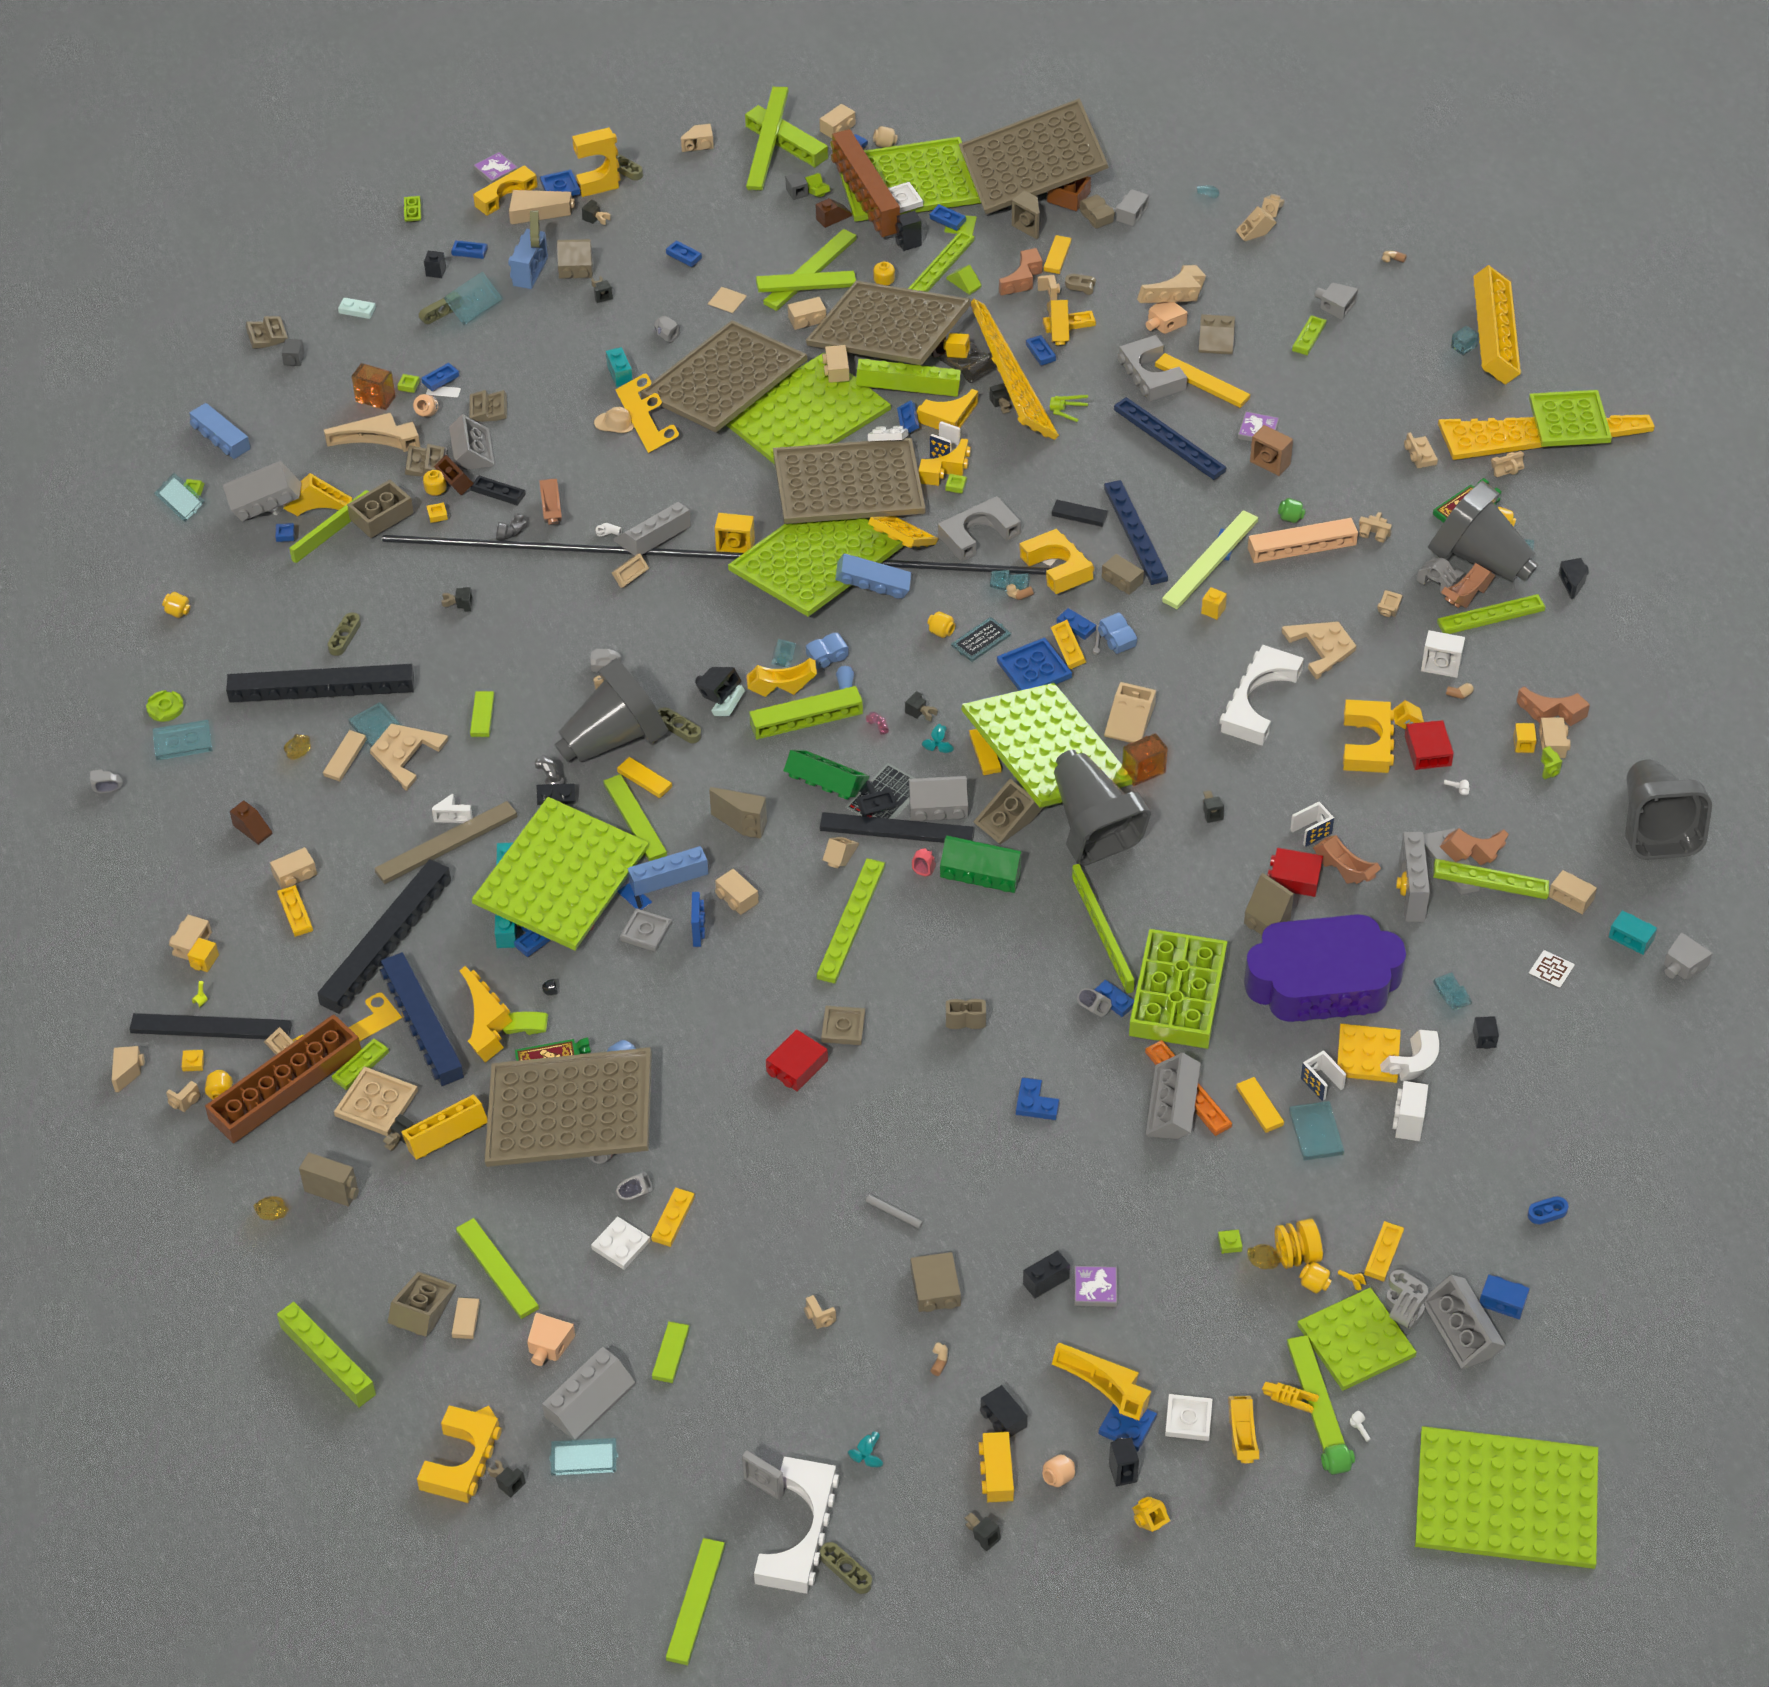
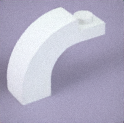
[1380,1030,1439,1081]

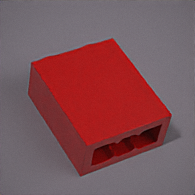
[1404,720,1454,770]
[1267,848,1323,897]
[766,1029,828,1092]

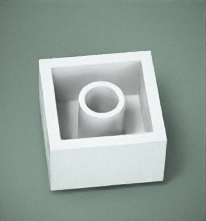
[1421,630,1465,678]
[1392,1081,1428,1141]

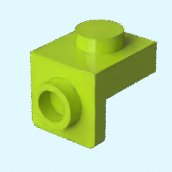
[805,173,830,197]
[1541,746,1562,780]

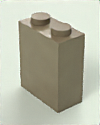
[299,1152,359,1207]
[910,1252,961,1312]

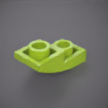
[404,196,421,222]
[503,1012,548,1035]

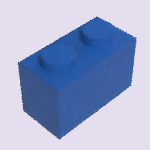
[1480,1274,1530,1320]

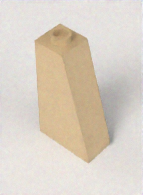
[509,190,575,224]

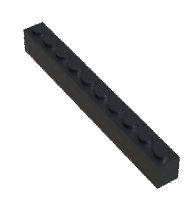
[226,664,414,703]
[317,859,451,1014]

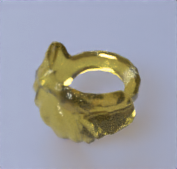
[283,734,311,760]
[254,1196,288,1221]
[1247,1244,1281,1269]

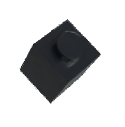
[424,251,446,278]
[1473,1016,1499,1049]

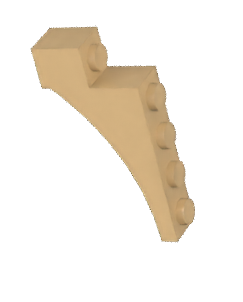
[1137,265,1206,303]
[324,413,420,452]

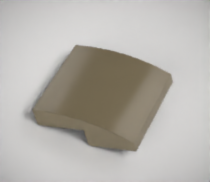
[246,316,288,348]
[470,390,507,422]
[405,444,445,476]

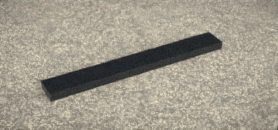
[820,812,974,843]
[130,1013,292,1039]

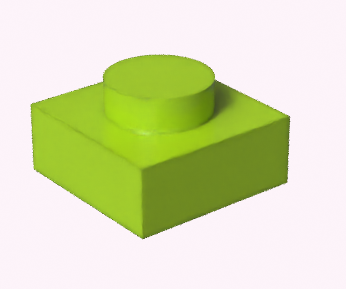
[397,374,420,393]
[945,474,967,494]
[184,479,205,499]
[1218,1229,1242,1254]

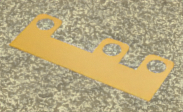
[615,374,679,453]
[293,992,402,1041]

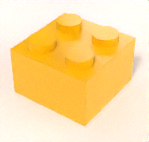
[715,513,755,553]

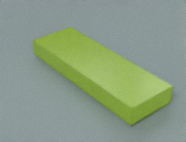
[1292,315,1326,356]
[470,691,494,737]
[331,1038,389,1090]
[652,1321,689,1383]

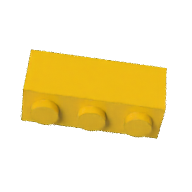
[978,1432,1014,1503]

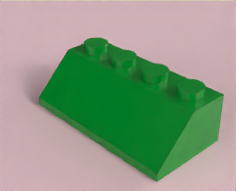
[783,750,870,800]
[940,836,1021,893]

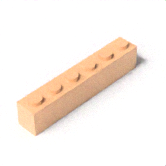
[1248,518,1358,563]

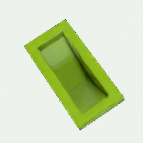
[946,264,981,295]

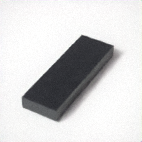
[471,475,526,506]
[1052,500,1108,527]

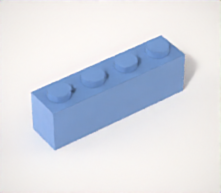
[189,403,250,459]
[835,553,911,599]
[628,846,708,896]

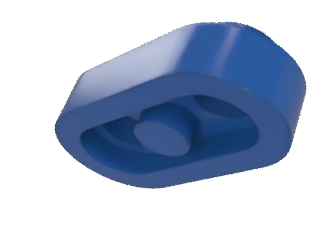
[1527,1196,1569,1224]

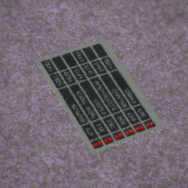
[845,763,916,819]

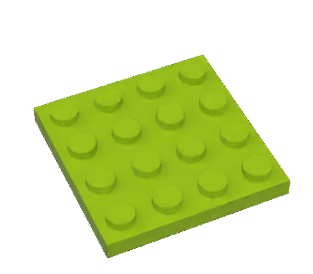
[1529,390,1612,447]
[1297,1287,1417,1391]

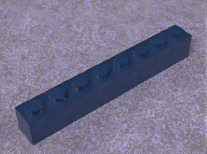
[379,952,464,1087]

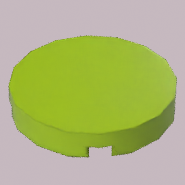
[146,690,184,722]

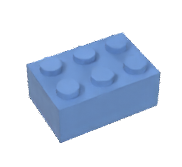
[508,229,548,289]

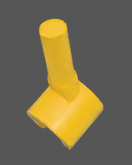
[1338,1270,1366,1290]

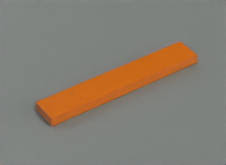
[1145,1040,1232,1136]

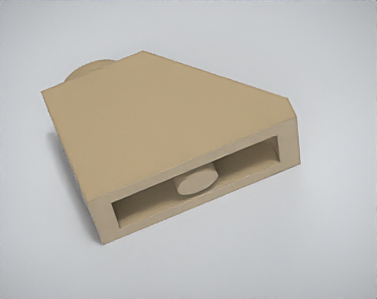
[823,837,859,868]
[112,1046,145,1092]

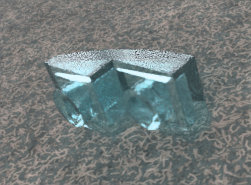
[990,570,1030,591]
[1433,972,1472,1011]

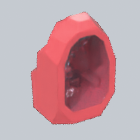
[912,848,936,877]

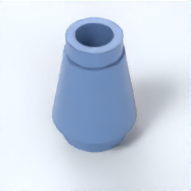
[836,666,854,690]

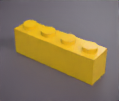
[401,1094,488,1160]

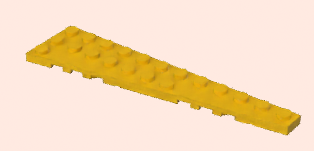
[971,299,1059,440]
[1438,415,1655,460]

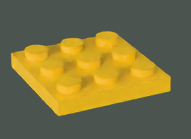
[868,516,938,548]
[1337,1023,1401,1083]

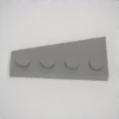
[1423,828,1480,895]

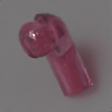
[866,712,889,735]

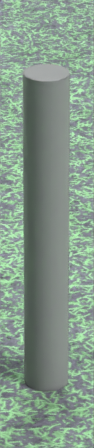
[866,1195,923,1229]

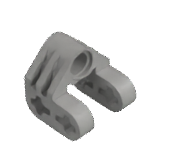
[1417,557,1466,597]
[1386,1270,1428,1329]

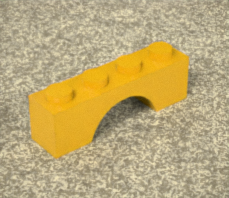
[473,165,538,216]

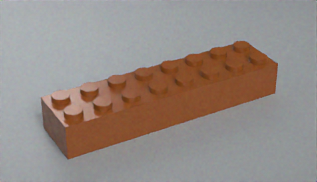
[830,129,900,237]
[205,1014,361,1144]

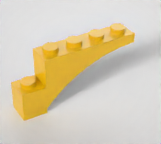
[459,966,512,1063]
[1052,1343,1152,1421]

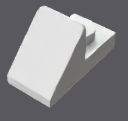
[432,794,473,823]

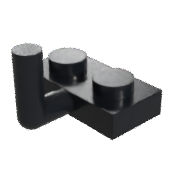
[856,780,898,817]
[536,783,575,805]

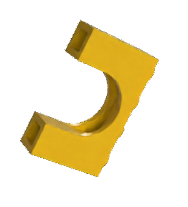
[572,127,621,197]
[1019,529,1094,594]
[1343,699,1394,773]
[417,1405,501,1503]

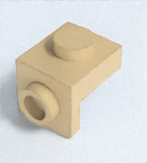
[1262,194,1285,218]
[1037,275,1060,301]
[1377,590,1403,617]
[264,1027,296,1055]
[166,1081,200,1112]
[804,1295,836,1329]

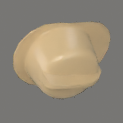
[594,407,634,433]

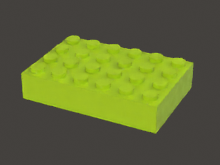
[1129,929,1227,1049]

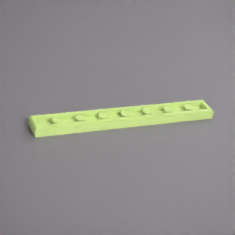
[1162,510,1258,609]

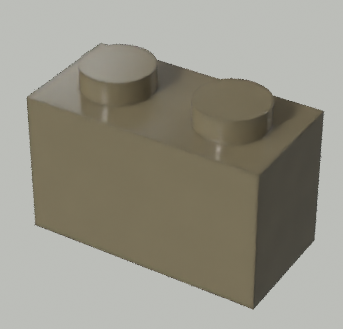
[1102,554,1144,595]

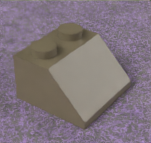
[1012,190,1040,239]
[557,239,593,279]
[1199,314,1235,354]

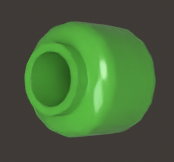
[1278,498,1305,523]
[1321,1444,1355,1475]

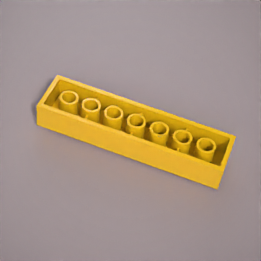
[1473,265,1521,385]

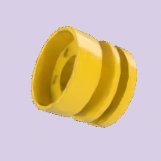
[1274,1218,1323,1269]

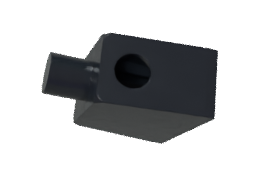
[695,667,741,704]

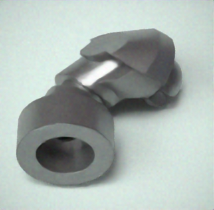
[496,513,526,541]
[535,755,564,784]

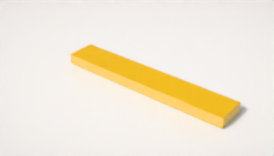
[1155,353,1250,408]

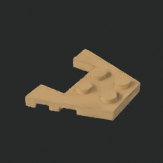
[1282,622,1356,679]
[370,724,448,791]

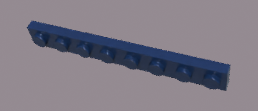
[1114,397,1226,480]
[1104,480,1168,585]

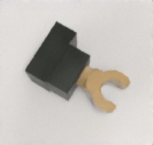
[582,199,611,225]

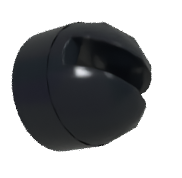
[542,979,558,996]

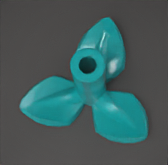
[922,724,954,753]
[847,1431,884,1467]

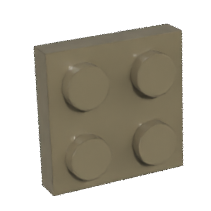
[821,1006,865,1045]

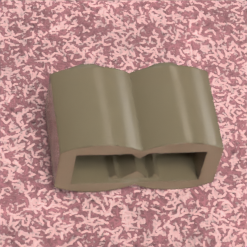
[1080,194,1115,229]
[946,999,986,1029]

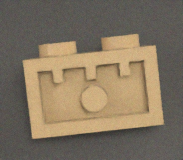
[1404,432,1438,468]

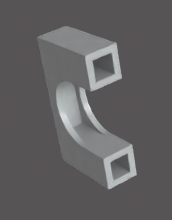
[1118,335,1187,402]
[938,496,1021,562]
[1399,832,1430,922]

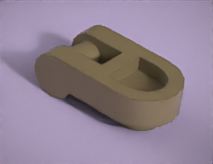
[1065,274,1096,295]

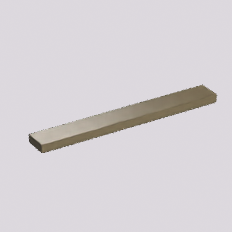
[374,801,517,885]

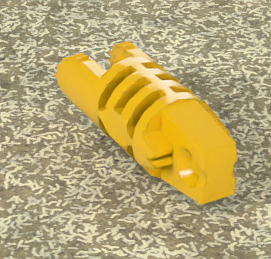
[1262,1382,1319,1413]

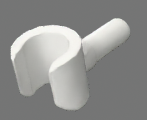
[1444,780,1470,795]
[1350,1411,1371,1442]

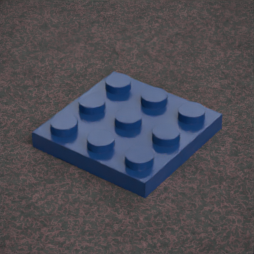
[997,637,1072,691]

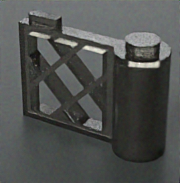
[940,342,997,383]

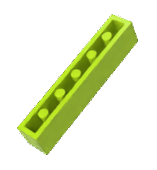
[745,105,828,168]
[856,359,961,397]
[749,686,863,740]
[277,1302,376,1408]

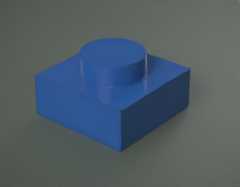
[275,523,295,542]

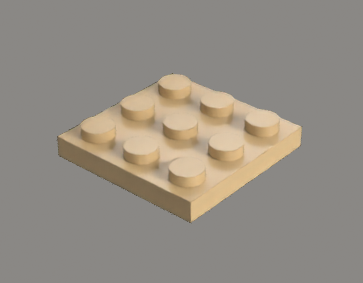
[334,1066,418,1136]

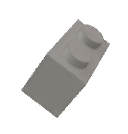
[1115,189,1149,227]

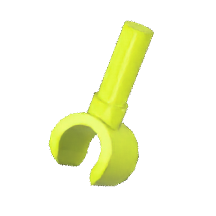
[192,981,208,1007]

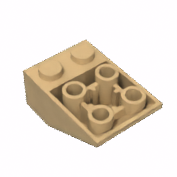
[1104,682,1156,745]

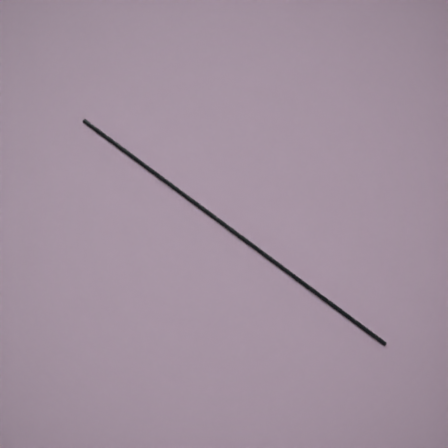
[382,535,1052,575]

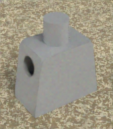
[1315,283,1358,320]
[1664,933,1712,980]

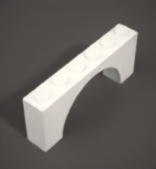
[1219,645,1304,746]
[754,1457,839,1594]

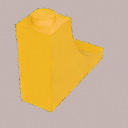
[1047,300,1069,345]
[917,389,978,430]
[283,473,352,517]

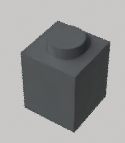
[785,172,808,200]
[281,339,304,366]

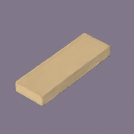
[323,730,367,782]

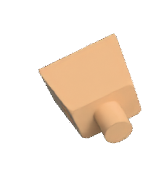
[1145,302,1188,334]
[528,1313,575,1366]

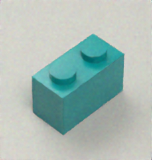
[606,347,633,388]
[1608,910,1657,955]

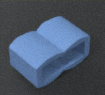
[1098,612,1137,654]
[806,632,849,669]

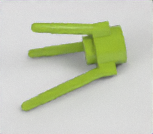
[1050,395,1088,422]

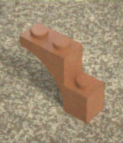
[999,248,1042,296]
[539,479,562,525]
[1441,563,1495,608]
[1516,686,1590,726]
[1439,828,1509,866]
[1313,835,1381,884]

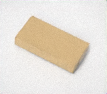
[612,553,649,588]
[452,1298,480,1339]

